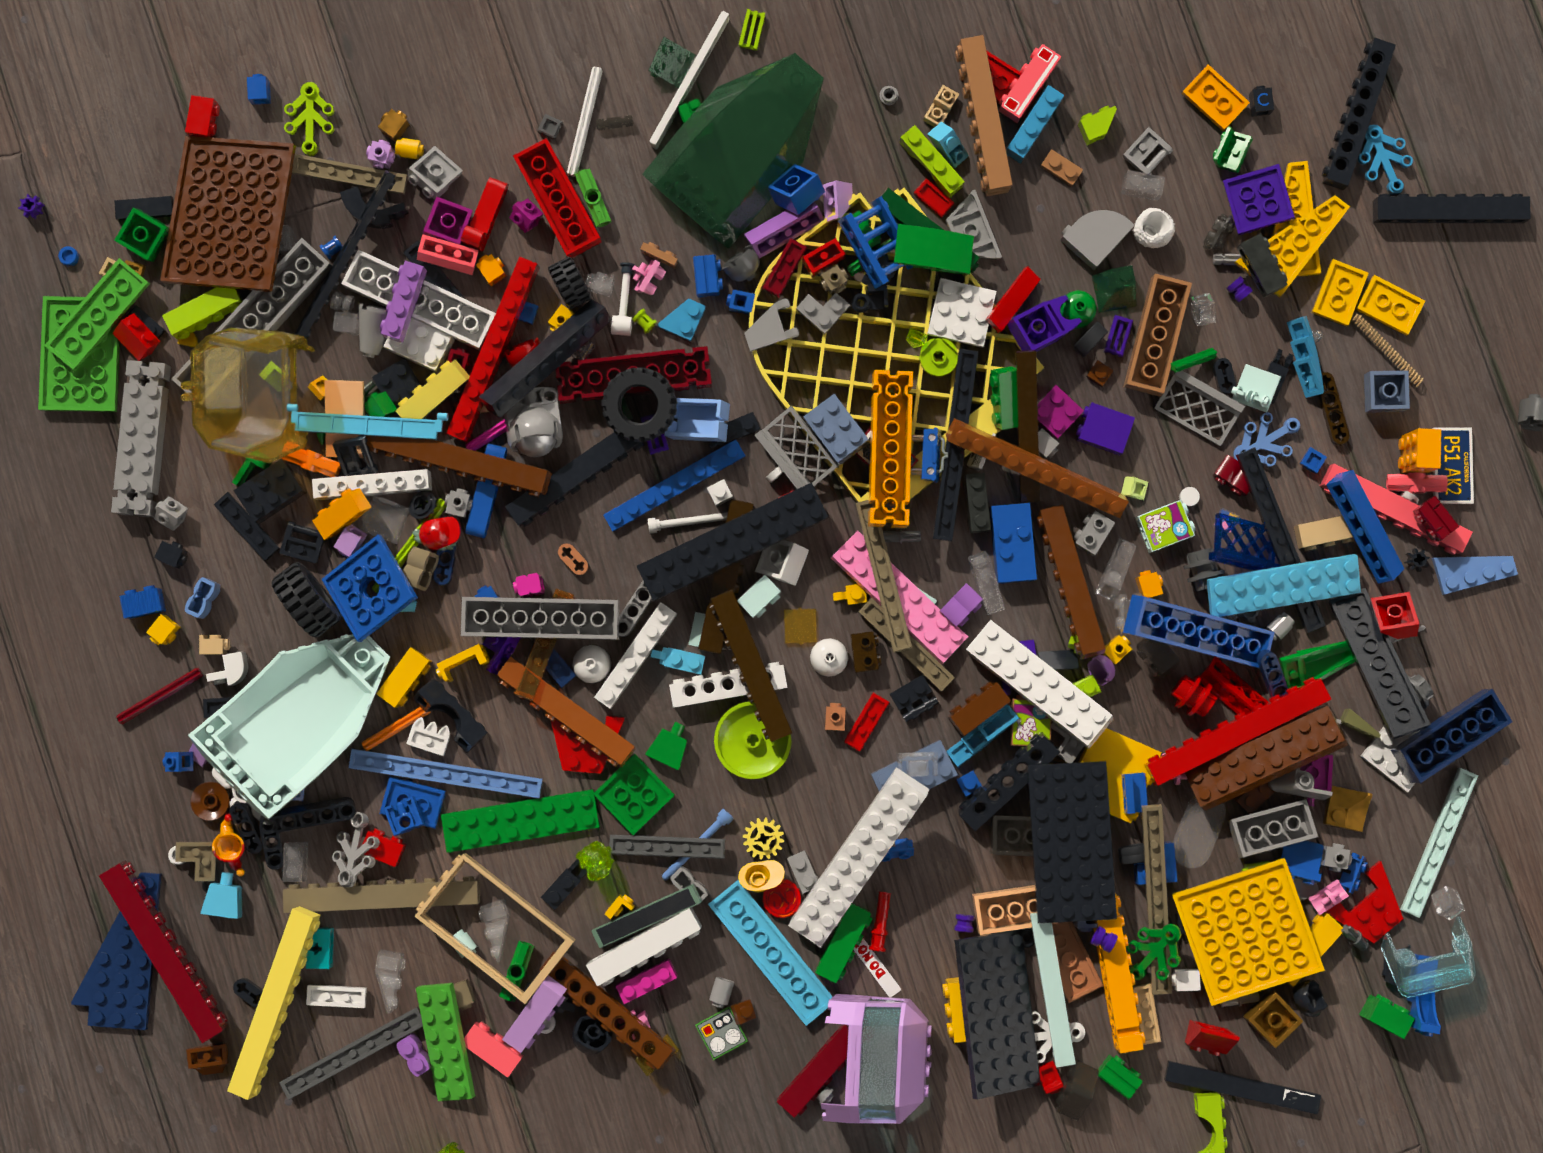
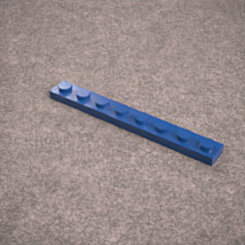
[603,440,745,532]

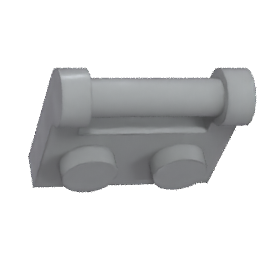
[1122,127,1173,179]

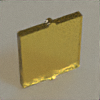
[784,607,817,645]

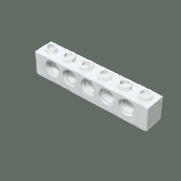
[312,469,432,500]
[669,662,787,708]

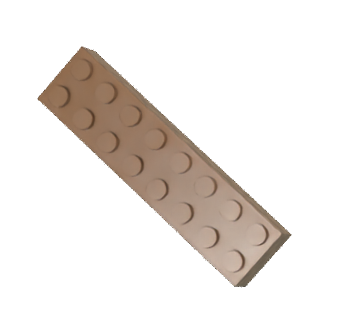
[955,35,1012,197]

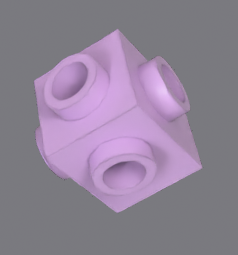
[366,140,395,169]

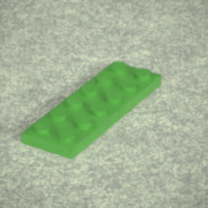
[44,258,150,371]
[416,983,475,1101]

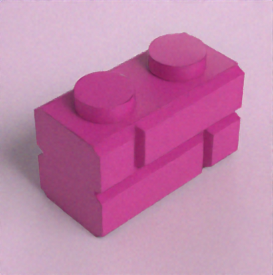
[513,573,545,598]

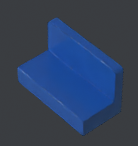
[1121,773,1148,814]

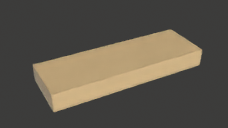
[1132,983,1161,1045]

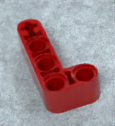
[461,177,509,252]

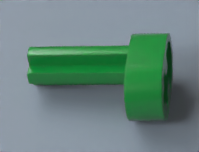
[232,448,272,486]

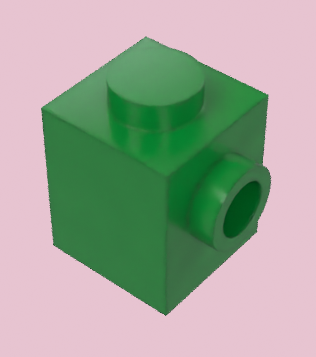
[364,391,397,417]

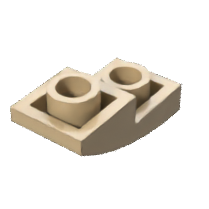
[923,85,959,127]

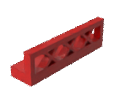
[1199,657,1269,714]

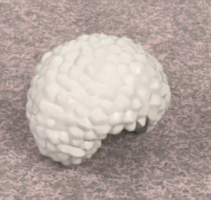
[1134,208,1175,248]

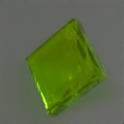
[906,328,928,348]

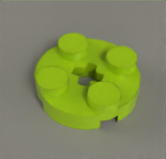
[919,338,958,377]

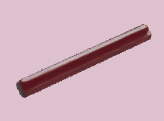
[116,668,203,724]

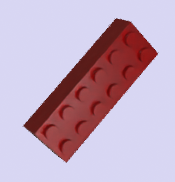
[513,138,602,258]

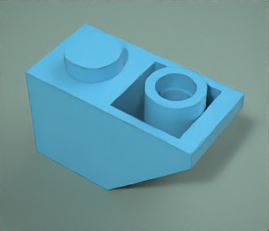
[927,122,969,168]

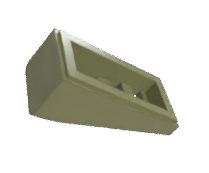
[1340,709,1381,739]

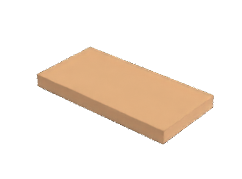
[325,380,365,458]

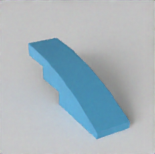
[1287,316,1324,398]
[946,704,1019,768]

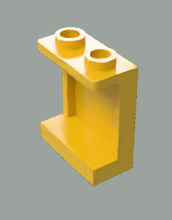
[436,644,491,682]

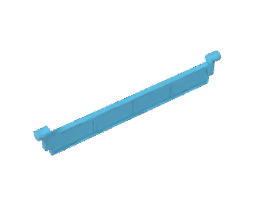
[287,404,448,440]

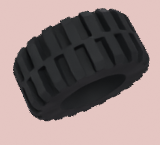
[602,368,677,442]
[271,562,341,637]

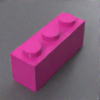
[616,958,678,1004]

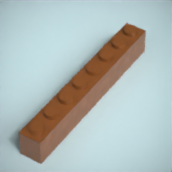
[497,657,636,767]

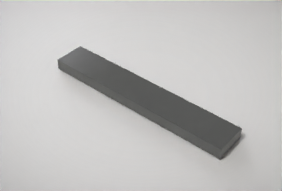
[609,835,726,859]

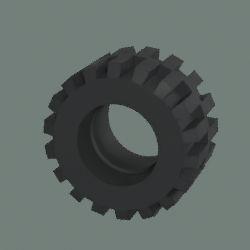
[548,256,591,310]

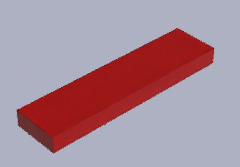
[985,266,1041,333]

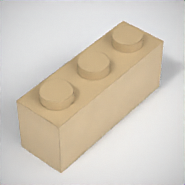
[1294,516,1354,551]

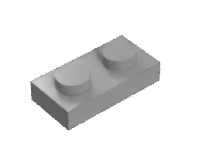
[787,850,818,894]

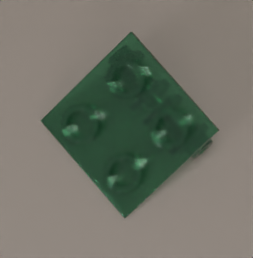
[648,37,696,88]

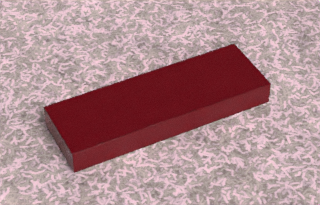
[763,238,807,298]

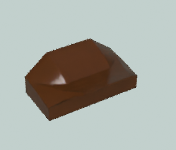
[186,1043,229,1075]

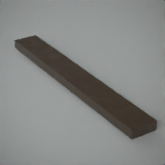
[1016,350,1040,503]

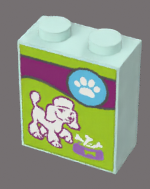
[1135,500,1196,553]

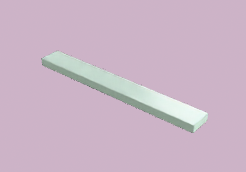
[1400,768,1478,918]
[1030,913,1076,1068]

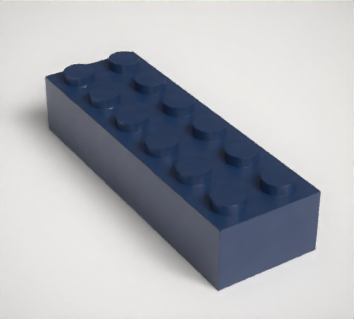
[1391,689,1513,783]

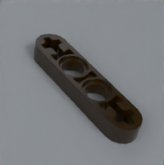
[1318,372,1349,445]

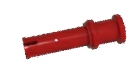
[869,891,891,952]

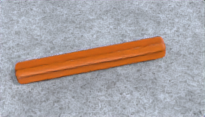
[362,707,431,751]

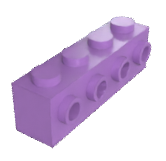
[744,202,824,258]
[380,261,427,343]

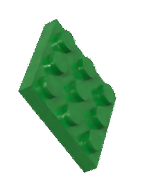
[593,753,675,835]

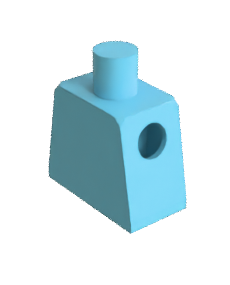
[201,872,242,919]

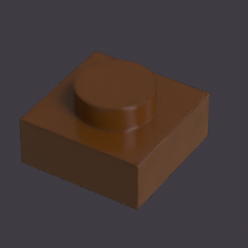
[1086,360,1113,387]
[731,999,756,1025]

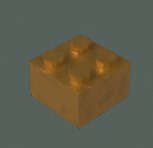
[1243,990,1303,1048]

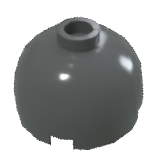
[722,245,760,281]

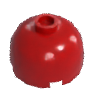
[504,338,541,367]

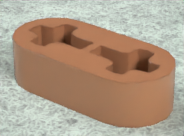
[558,544,589,575]

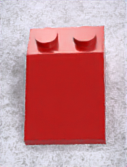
[1185,1020,1240,1056]

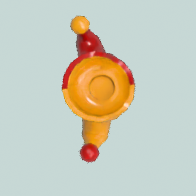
[212,814,245,877]

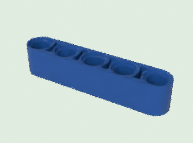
[466,443,507,538]

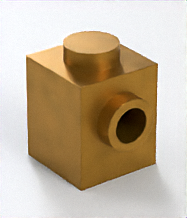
[378,109,410,142]

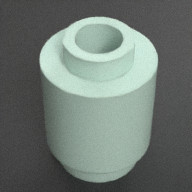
[453,929,477,958]

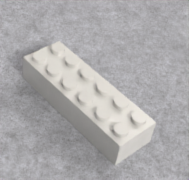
[586,907,702,987]

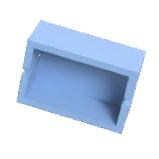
[664,398,730,442]

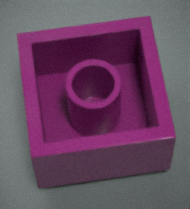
[423,197,473,245]
[1038,385,1084,440]

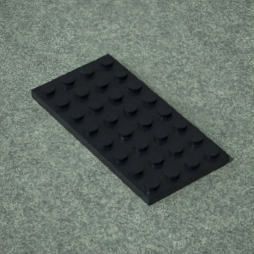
[1027,761,1117,923]
[954,929,1041,1100]

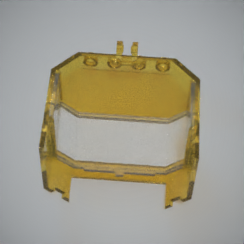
[181,328,315,463]

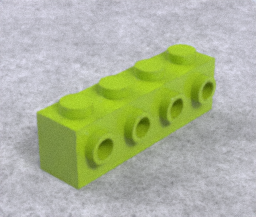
[162,287,243,340]

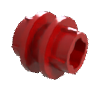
[1171,674,1217,717]

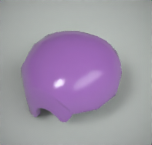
[1087,655,1115,686]

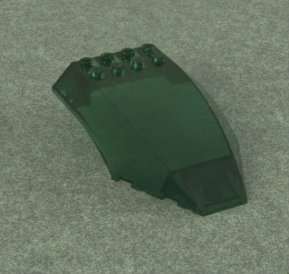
[642,53,824,249]

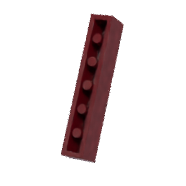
[777,1020,872,1118]

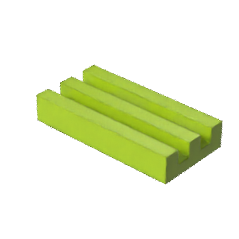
[739,9,765,51]

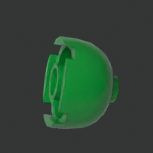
[1060,290,1097,329]

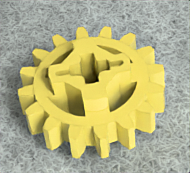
[743,817,784,860]

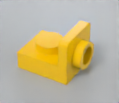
[605,894,635,919]

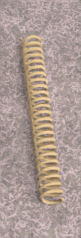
[1352,314,1423,387]

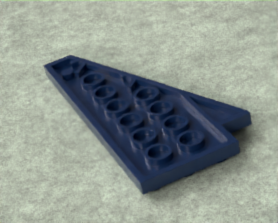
[71,872,162,1030]

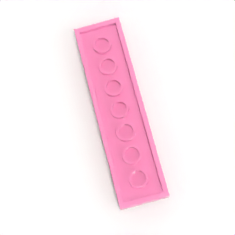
[831,531,968,664]

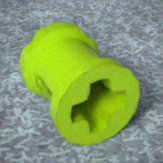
[632,308,657,334]

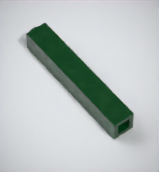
[882,188,980,276]

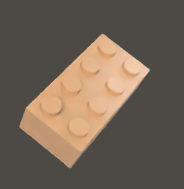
[972,885,1057,935]

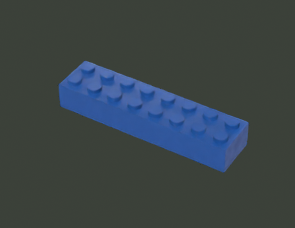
[1123,595,1275,668]

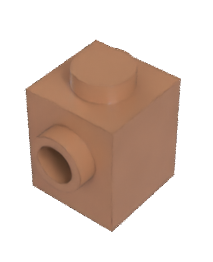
[825,703,846,731]

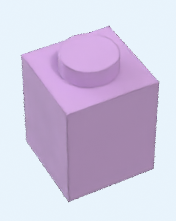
[334,524,367,557]

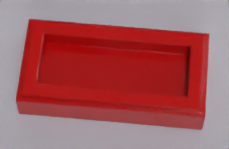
[913,178,954,218]

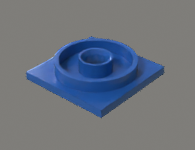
[321,534,418,642]

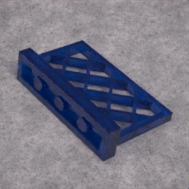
[1209,513,1280,571]

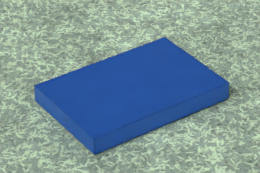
[379,776,446,829]

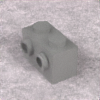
[1073,510,1115,556]

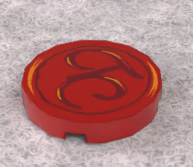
[763,879,801,918]

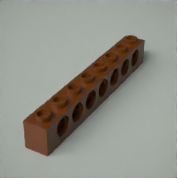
[540,952,676,1070]

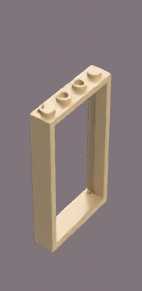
[414,853,576,1004]

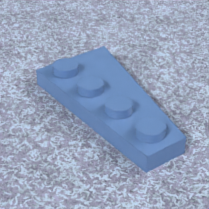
[1432,556,1518,595]

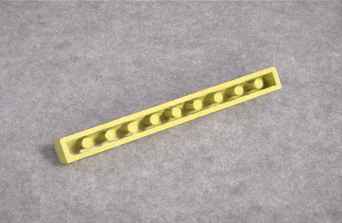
[227,906,320,1100]

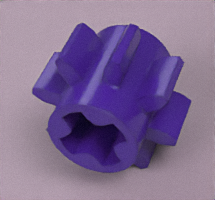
[18,194,45,219]

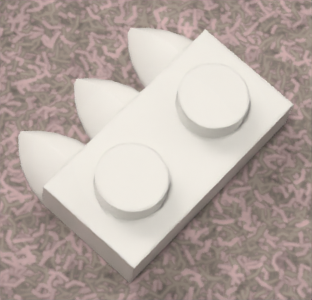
[406,717,450,756]

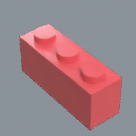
[417,235,479,275]
[464,1022,524,1078]

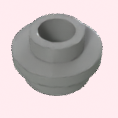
[879,86,898,105]
[817,1087,834,1105]

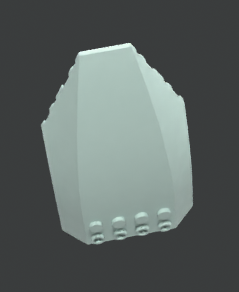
[188,634,390,820]

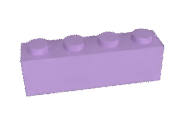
[502,975,567,1053]

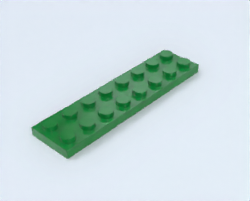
[441,789,600,853]

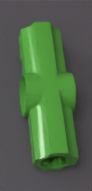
[575,169,612,228]

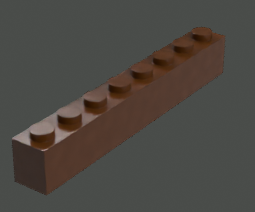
[1037,504,1106,659]

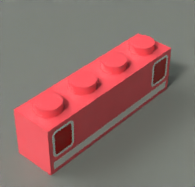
[998,44,1061,123]

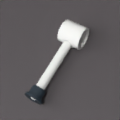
[611,262,635,336]

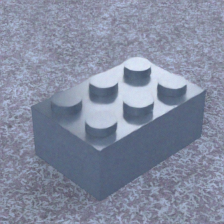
[803,394,870,466]

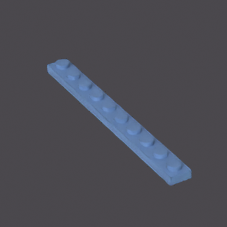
[349,749,543,798]

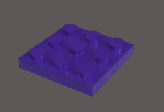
[1223,164,1295,236]

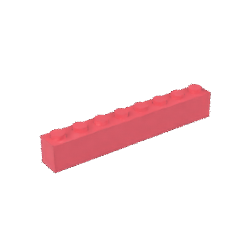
[1320,464,1473,555]

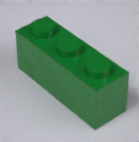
[990,366,1018,430]

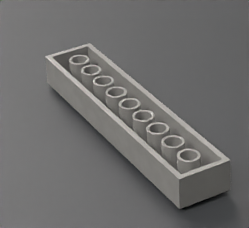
[172,238,332,407]

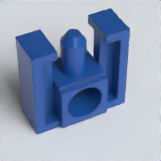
[384,796,425,837]

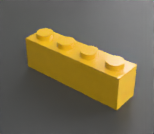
[1286,912,1343,987]

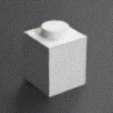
[707,479,733,507]
[1171,969,1200,991]

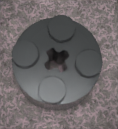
[1517,394,1543,431]

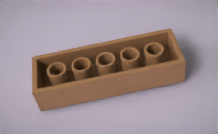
[1123,274,1192,397]

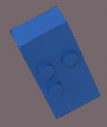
[989,503,1037,584]

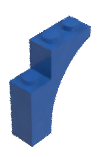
[1406,954,1441,1037]

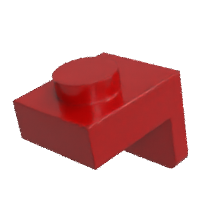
[1038,1061,1064,1094]

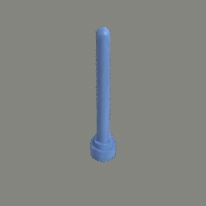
[662,808,734,880]

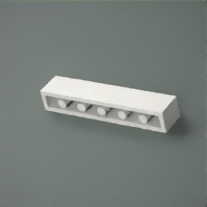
[594,602,677,709]

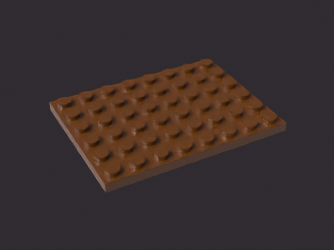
[160,136,296,292]

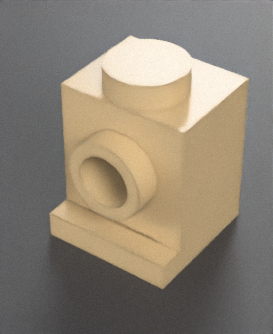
[199,635,230,655]

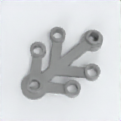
[332,812,380,888]

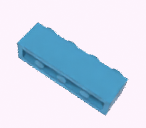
[1006,85,1064,164]

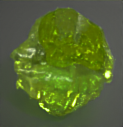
[576,841,614,881]

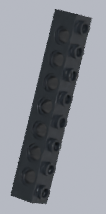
[1321,37,1396,190]

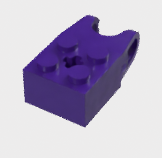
[1007,295,1082,352]

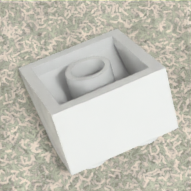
[755,540,809,586]

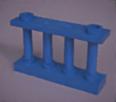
[838,196,913,289]

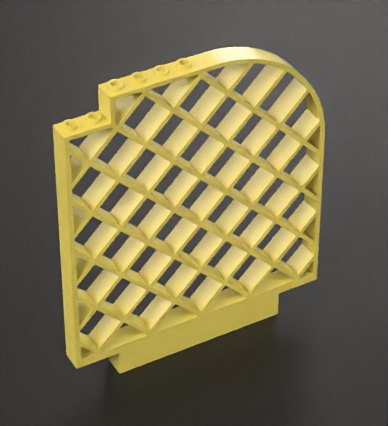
[749,188,1044,503]

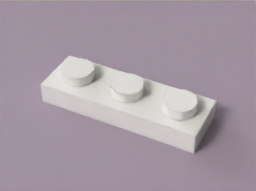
[306,985,367,1008]

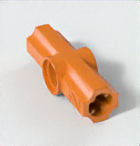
[282,443,341,477]

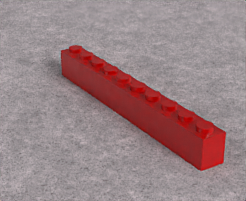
[446,256,540,443]
[1144,677,1332,786]

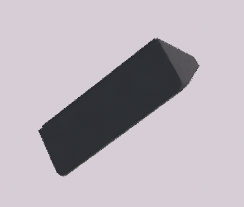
[1038,650,1079,670]

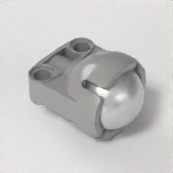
[504,387,563,457]

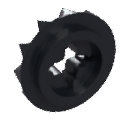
[409,490,438,521]

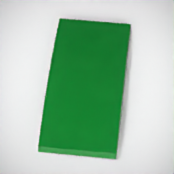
[894,224,974,275]

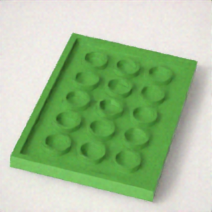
[38,296,121,412]

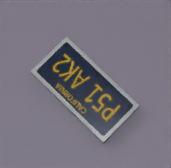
[1432,427,1474,504]

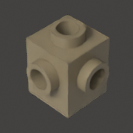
[819,265,848,295]

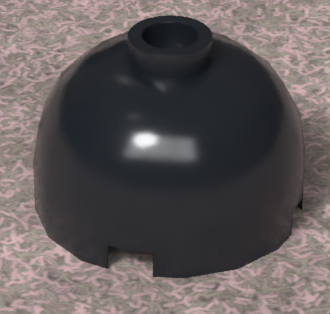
[572,1016,612,1055]

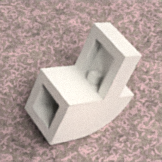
[206,651,248,686]

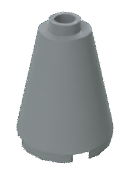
[359,304,387,358]

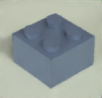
[1364,371,1410,412]

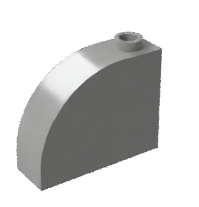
[1060,210,1134,270]

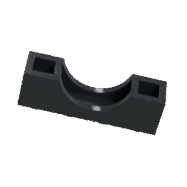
[413,678,488,753]

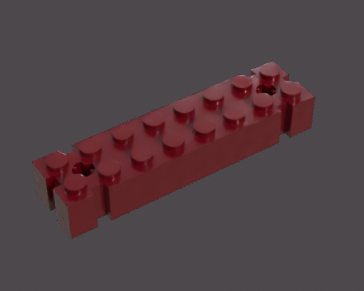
[556,346,712,404]

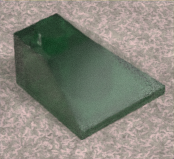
[1092,265,1137,313]

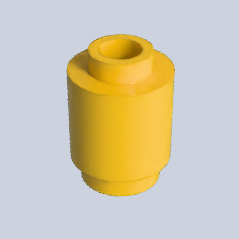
[395,138,424,160]

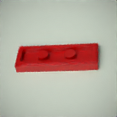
[844,692,890,751]

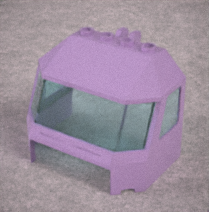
[821,994,932,1124]

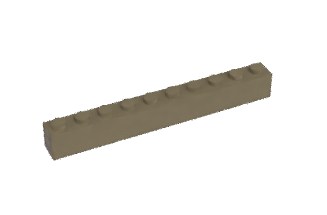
[283,876,480,913]

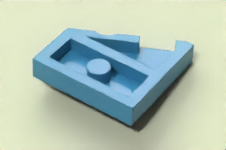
[657,298,706,342]

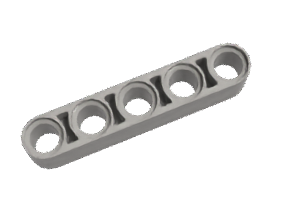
[619,581,652,637]

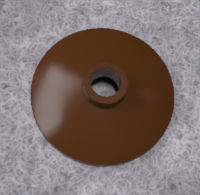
[190,782,230,821]

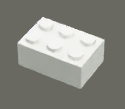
[383,318,455,373]

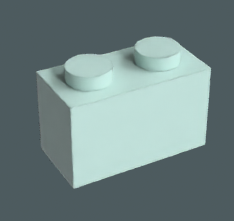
[737,575,781,618]

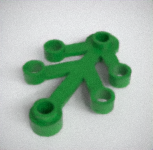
[1126,924,1181,980]

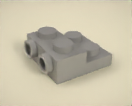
[407,146,463,200]

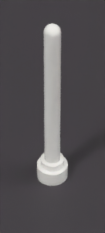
[648,512,728,534]

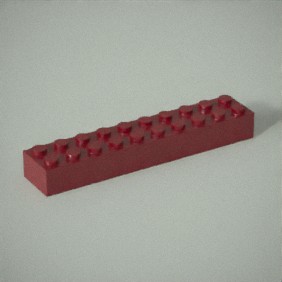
[99,860,228,1043]

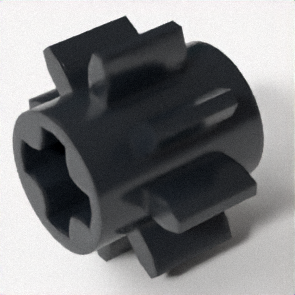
[1404,548,1430,572]

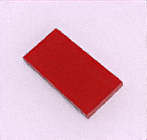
[962,50,1044,119]

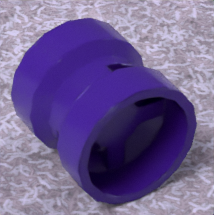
[1226,276,1253,303]
[1091,926,1118,953]

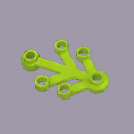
[284,82,335,157]

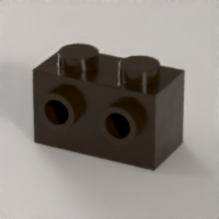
[850,631,882,673]

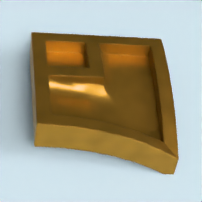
[1323,786,1373,832]

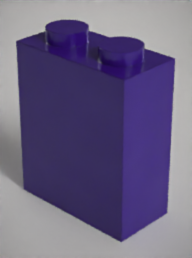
[1075,403,1135,456]

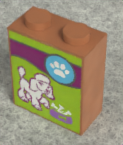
[1010,695,1051,746]

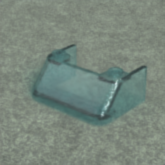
[1381,916,1476,998]

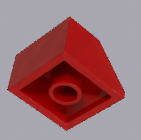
[1370,592,1420,639]

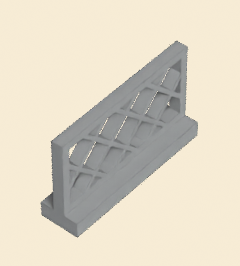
[1154,371,1245,446]
[755,406,838,489]

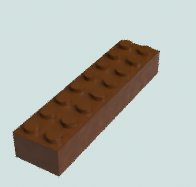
[1185,706,1348,811]

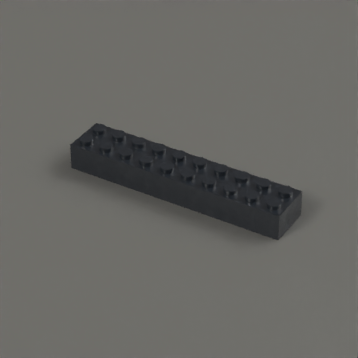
[637,482,828,602]

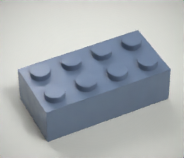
[870,740,958,791]

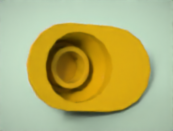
[738,860,785,893]

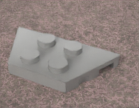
[946,190,1002,259]

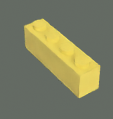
[396,360,470,419]

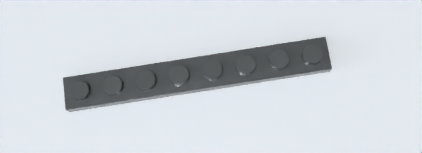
[279,1007,423,1100]

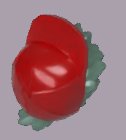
[412,517,461,551]

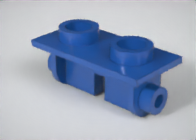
[882,838,914,862]
[1339,852,1368,894]

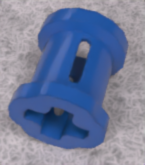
[320,236,343,260]

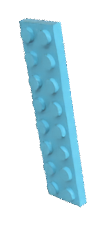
[1207,554,1361,617]
[708,880,833,1026]

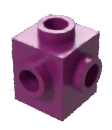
[509,198,544,233]

